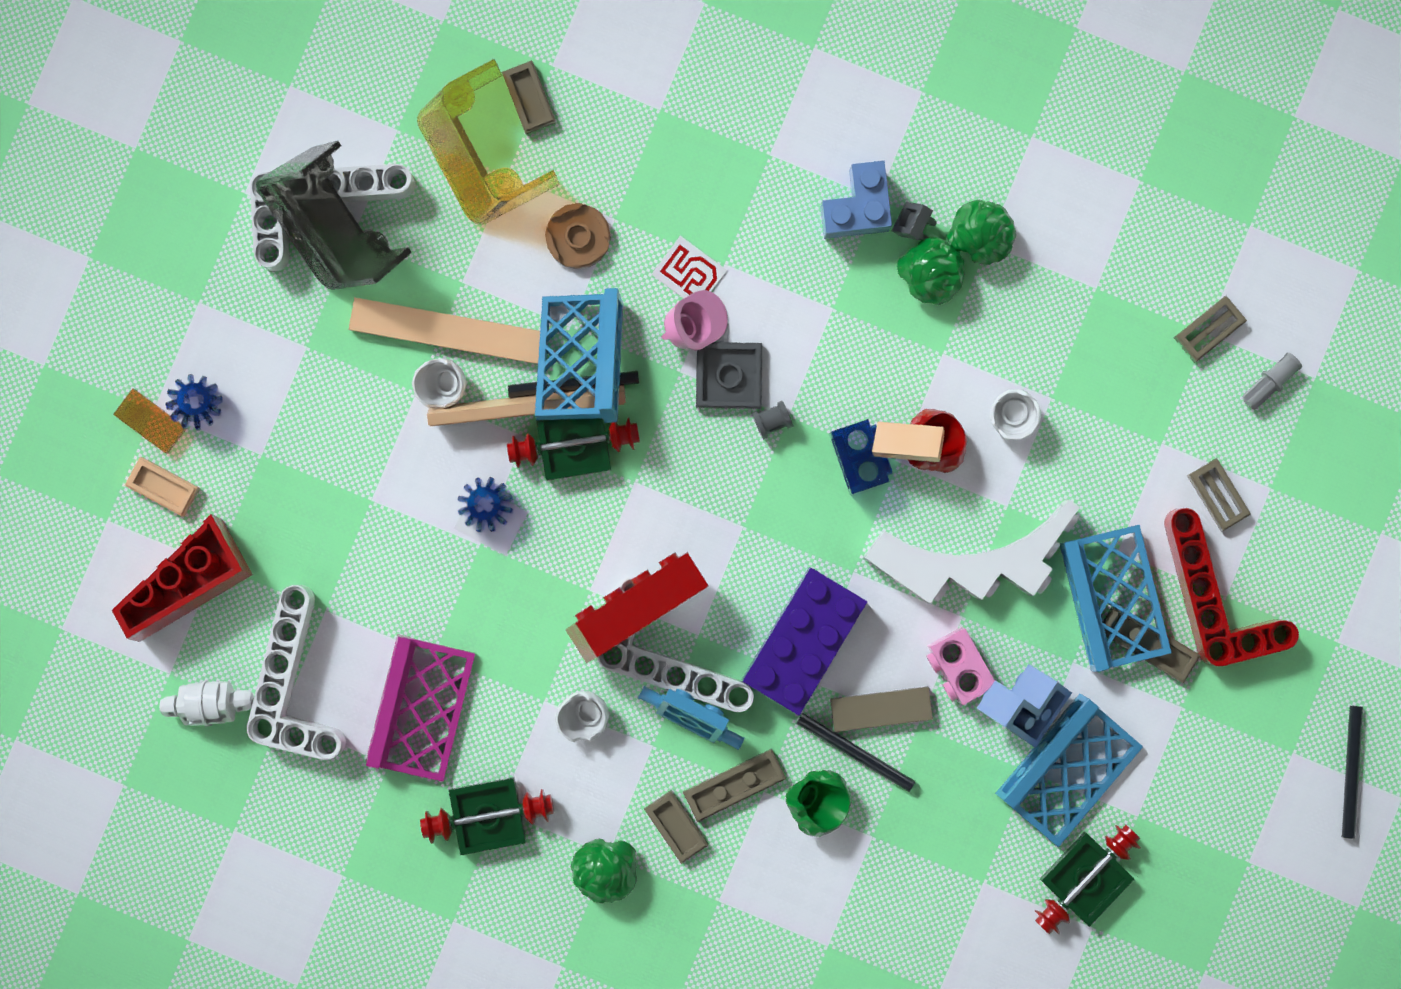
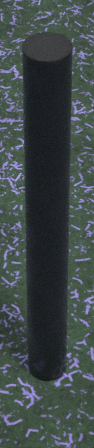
[508,371,639,398]
[1341,705,1363,839]
[796,713,915,792]

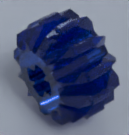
[165,374,223,431]
[458,477,514,533]

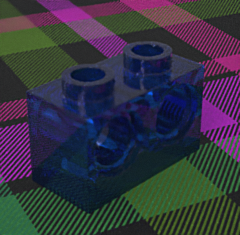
[829,419,893,495]

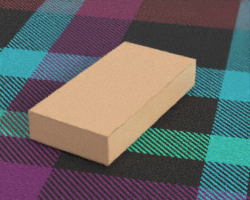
[872,422,945,462]
[124,457,200,517]

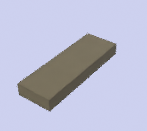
[1103,607,1201,683]
[830,686,933,732]
[683,748,786,822]

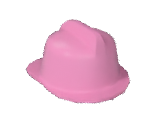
[661,290,727,351]

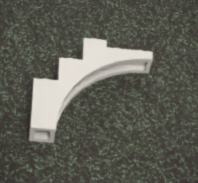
[863,500,1080,604]

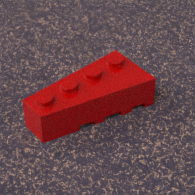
[111,514,253,642]
[566,552,709,664]

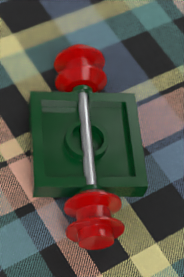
[507,418,640,481]
[420,777,554,856]
[1035,825,1141,935]

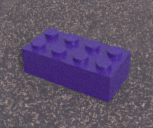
[742,567,868,716]

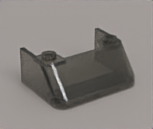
[256,141,412,290]

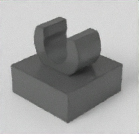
[892,202,937,241]

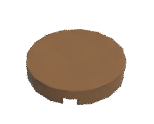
[545,203,611,269]

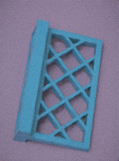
[535,288,623,423]
[1060,525,1171,672]
[995,694,1143,847]

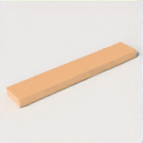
[349,297,540,364]
[427,385,626,427]

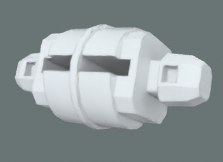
[159,680,254,727]

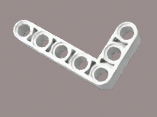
[250,164,416,272]
[598,577,754,712]
[247,585,346,760]

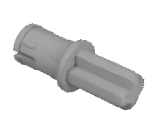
[1242,352,1302,410]

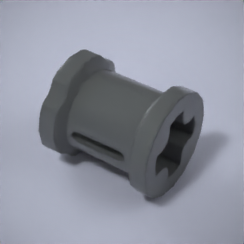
[752,401,793,440]

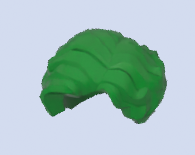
[946,199,1017,265]
[897,238,965,305]
[786,770,852,837]
[570,838,637,903]

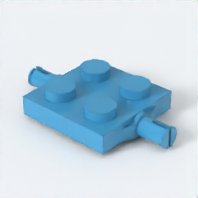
[638,686,745,750]

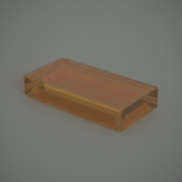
[113,388,187,454]

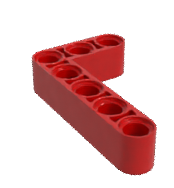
[1164,508,1299,666]

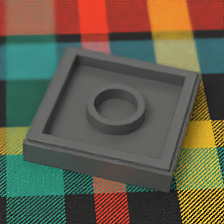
[696,342,762,409]

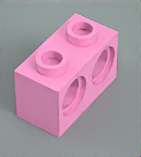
[926,627,995,705]

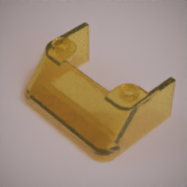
[417,59,560,225]

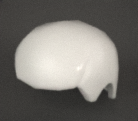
[412,358,467,408]
[991,389,1041,441]
[555,691,609,742]

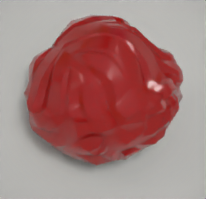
[907,409,968,473]

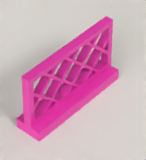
[365,634,475,782]

